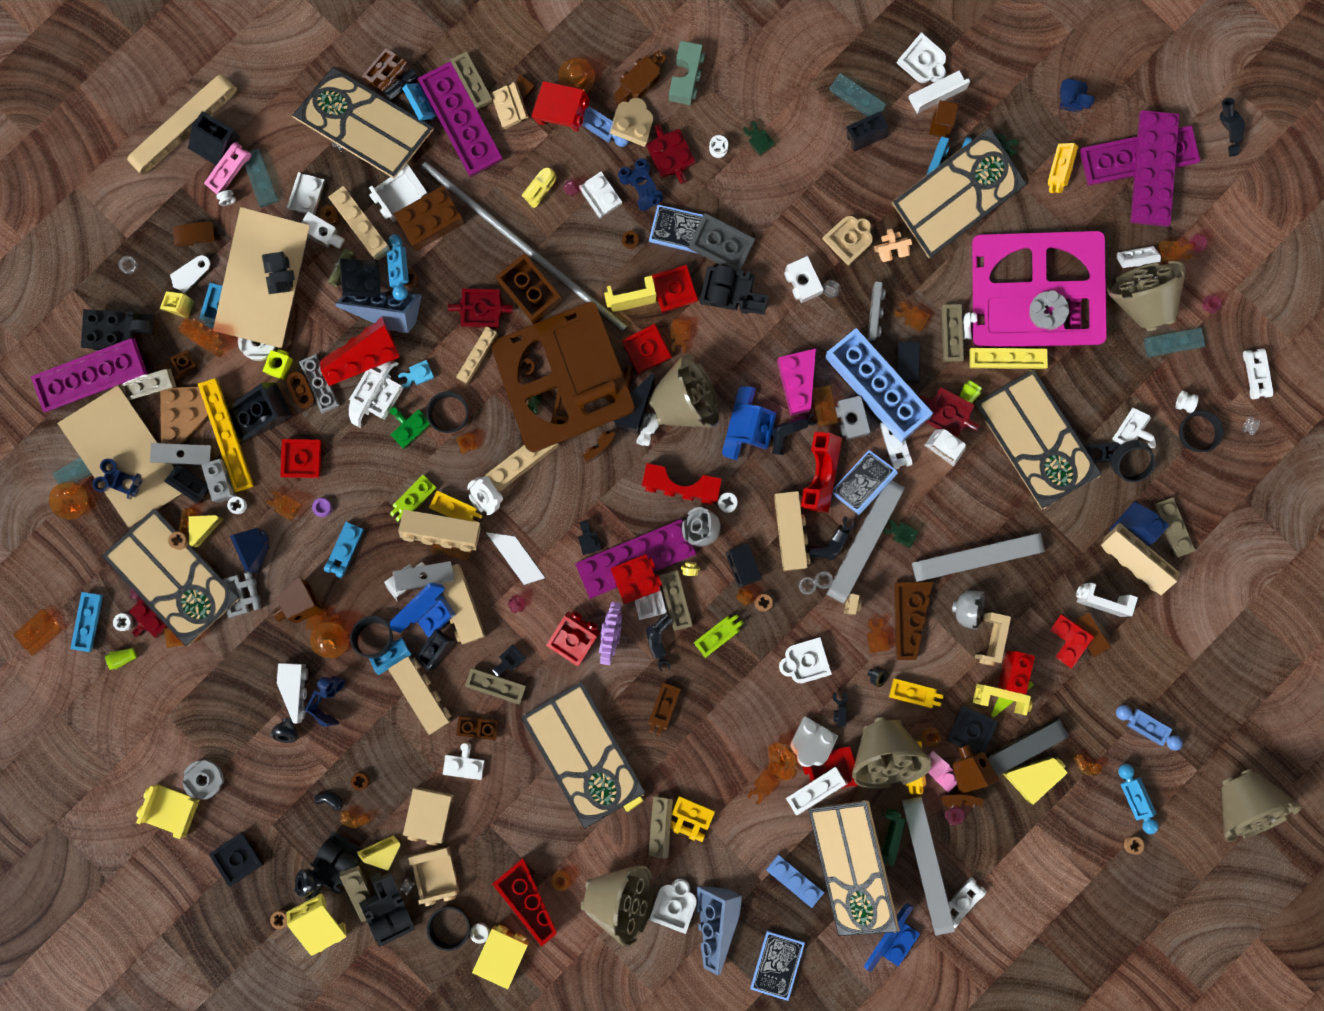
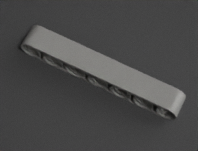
[826,480,905,604]
[912,533,1045,582]
[902,796,955,936]

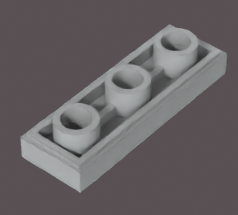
[867,282,885,342]
[299,354,340,414]
[150,443,211,465]
[392,561,455,592]

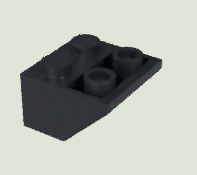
[188,111,240,166]

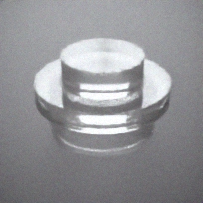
[822,280,840,298]

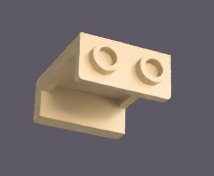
[975,613,1011,666]
[403,787,454,846]
[408,846,460,906]

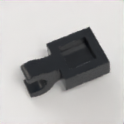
[578,520,602,555]
[492,644,526,676]
[832,692,848,727]

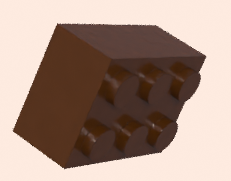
[394,186,465,251]
[495,253,563,324]

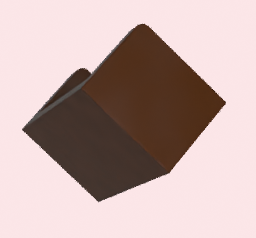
[929,100,958,138]

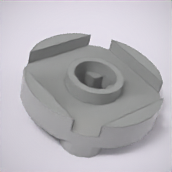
[1029,291,1069,330]
[183,760,224,799]

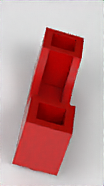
[801,432,842,513]
[642,463,722,505]

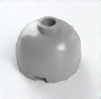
[682,507,721,546]
[952,590,985,630]

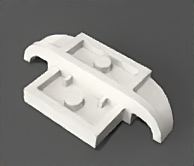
[349,360,404,428]

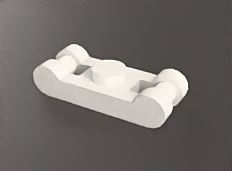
[1243,348,1273,399]
[880,422,912,470]
[948,877,987,928]

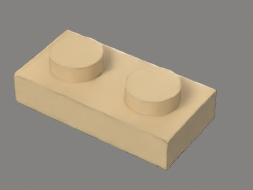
[844,594,862,615]

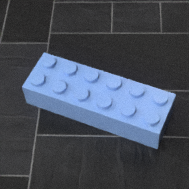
[826,328,933,443]

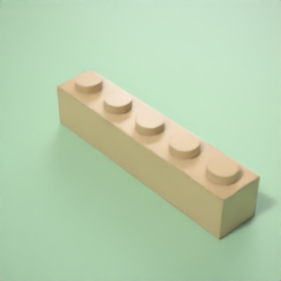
[456,326,498,385]

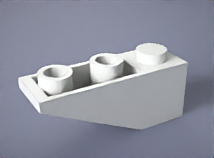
[277,663,308,723]

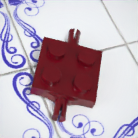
[645,124,695,184]
[448,288,513,328]
[920,387,980,438]
[129,599,168,638]

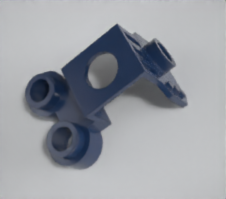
[1059,79,1095,113]
[618,158,663,211]
[92,459,143,500]
[305,676,345,727]

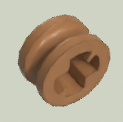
[168,532,188,550]
[754,594,773,611]
[1124,836,1144,855]
[270,910,287,929]

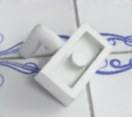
[1112,408,1156,448]
[443,742,485,780]

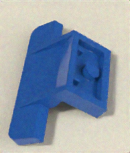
[722,386,777,460]
[389,582,456,638]
[864,903,920,972]

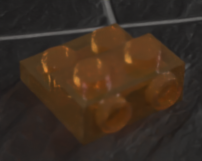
[177,317,224,358]

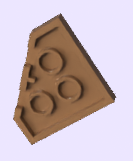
[160,387,208,444]

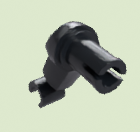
[1220,97,1245,157]
[771,414,818,455]
[809,516,855,561]
[646,613,674,672]

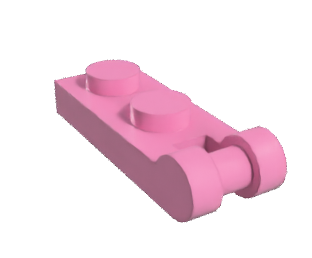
[204,142,251,194]

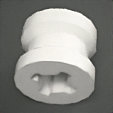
[709,135,728,158]
[1175,391,1198,413]
[718,493,737,513]

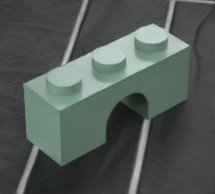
[669,41,705,105]

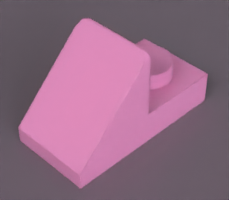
[928,751,957,793]

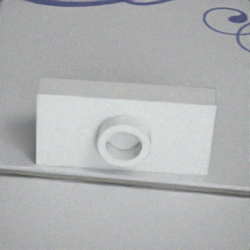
[1116,246,1161,268]

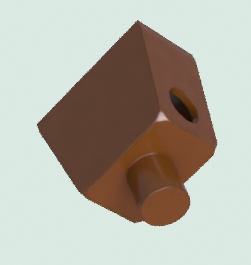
[273,577,323,624]
[953,744,999,794]

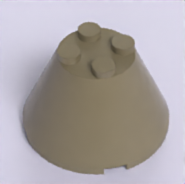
[1107,261,1186,331]
[648,354,720,428]
[852,717,932,789]
[1221,769,1301,842]
[581,865,654,947]

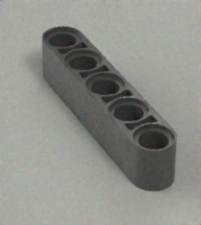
[987,718,1069,776]

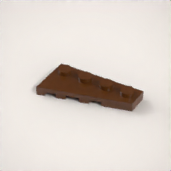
[894,582,933,660]

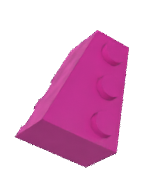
[777,349,816,416]

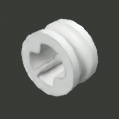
[216,190,236,206]
[227,497,247,514]
[113,614,133,631]

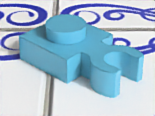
[398,360,435,388]

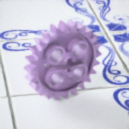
[599,602,623,665]

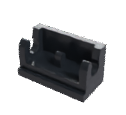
[846,111,889,152]
[898,342,921,383]
[164,465,209,504]
[725,543,762,588]

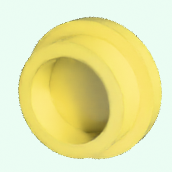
[681,562,700,576]

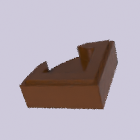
[516,75,535,102]

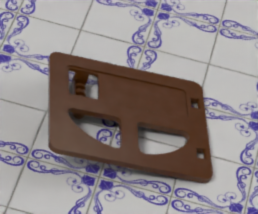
[491,302,635,453]

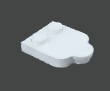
[896,32,946,83]
[779,637,832,683]
[790,716,838,767]
[649,879,696,934]

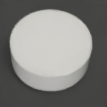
[470,922,490,944]

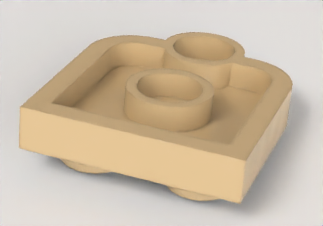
[610,98,653,147]
[822,216,873,266]

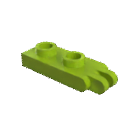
[390,475,437,522]
[693,614,744,658]

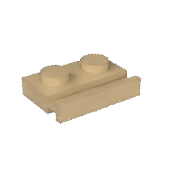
[491,82,529,129]

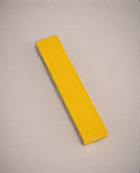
[198,378,254,493]

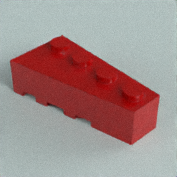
[320,316,400,386]
[492,857,557,947]

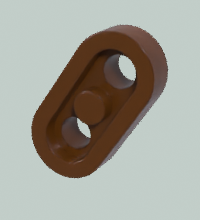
[286,372,315,409]

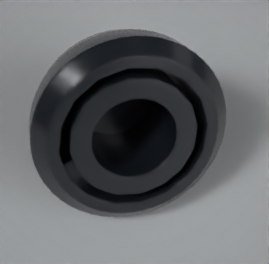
[270,718,298,743]
[295,869,321,898]

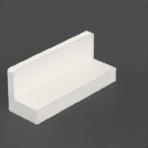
[909,71,970,114]
[786,767,848,816]

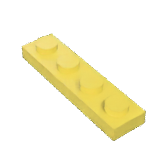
[969,348,1048,369]

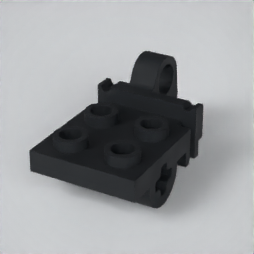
[262,252,295,294]
[700,265,769,315]
[81,309,154,351]
[294,831,363,900]
[359,873,415,947]

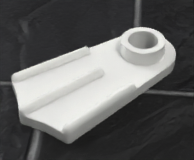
[170,255,211,293]

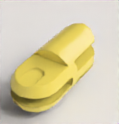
[522,168,556,208]

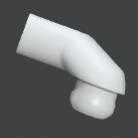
[962,312,977,340]

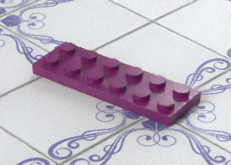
[417,61,503,177]
[1130,110,1179,227]
[1079,125,1200,186]
[30,338,148,413]
[575,519,696,599]

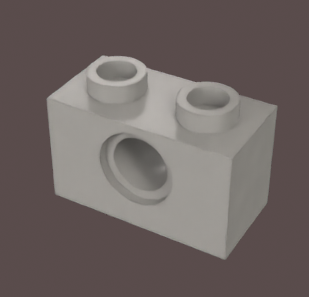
[835,396,870,440]
[201,459,237,503]

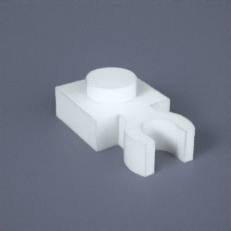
[636,413,659,446]

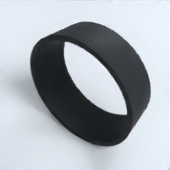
[426,391,468,433]
[1179,410,1223,452]
[1111,440,1156,483]
[350,616,393,658]
[427,906,470,951]

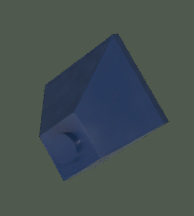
[1109,501,1170,546]
[230,528,269,573]

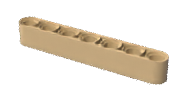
[127,74,237,175]

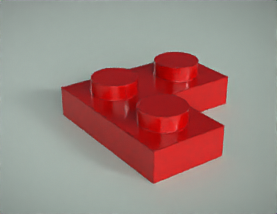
[1050,614,1095,669]

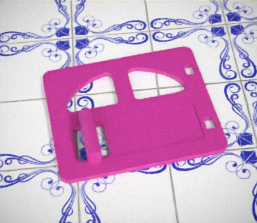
[972,231,1106,347]

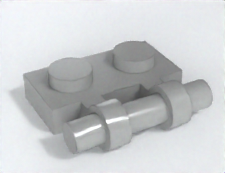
[223,572,262,618]

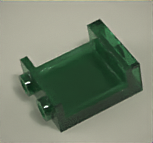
[880,808,906,866]

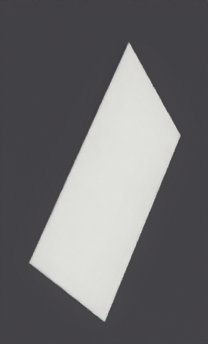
[486,532,545,585]

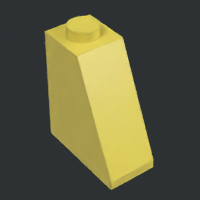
[1003,757,1067,804]

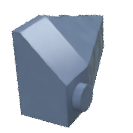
[336,292,421,333]
[696,886,742,975]

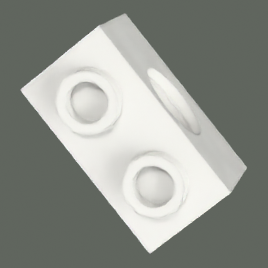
[784,256,823,303]

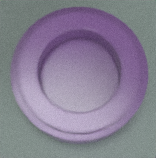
[312,498,333,517]

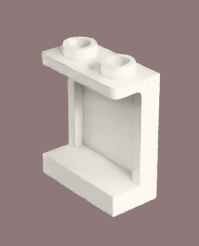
[369,164,428,222]
[1076,583,1138,617]

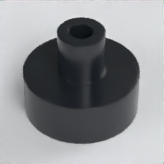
[867,667,888,687]

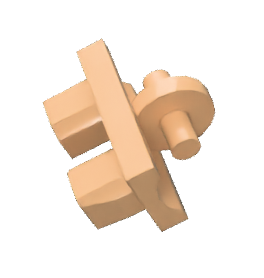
[874,228,912,262]

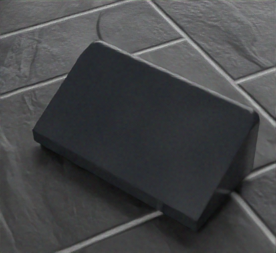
[415,629,455,671]

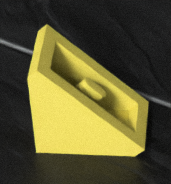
[160,291,194,319]
[189,515,224,547]
[357,835,400,870]

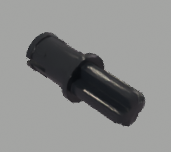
[384,68,419,99]

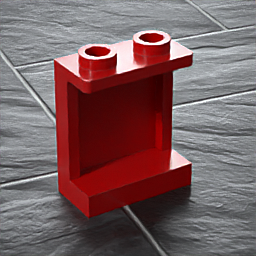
[531,81,590,132]
[998,651,1035,694]
[802,745,858,789]

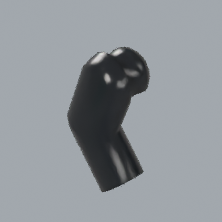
[314,792,343,811]

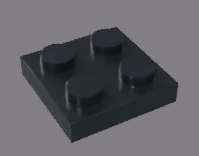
[339,259,381,297]
[946,705,998,754]
[208,831,264,887]

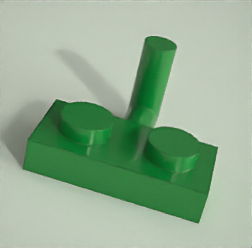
[390,407,431,449]

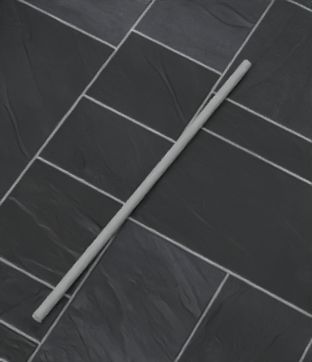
[421,162,627,332]

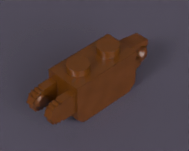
[614,50,667,105]

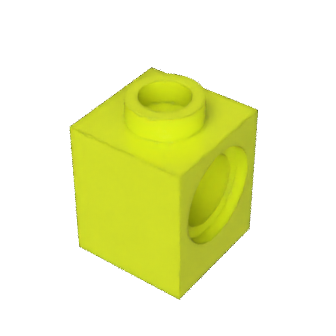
[263,349,293,381]

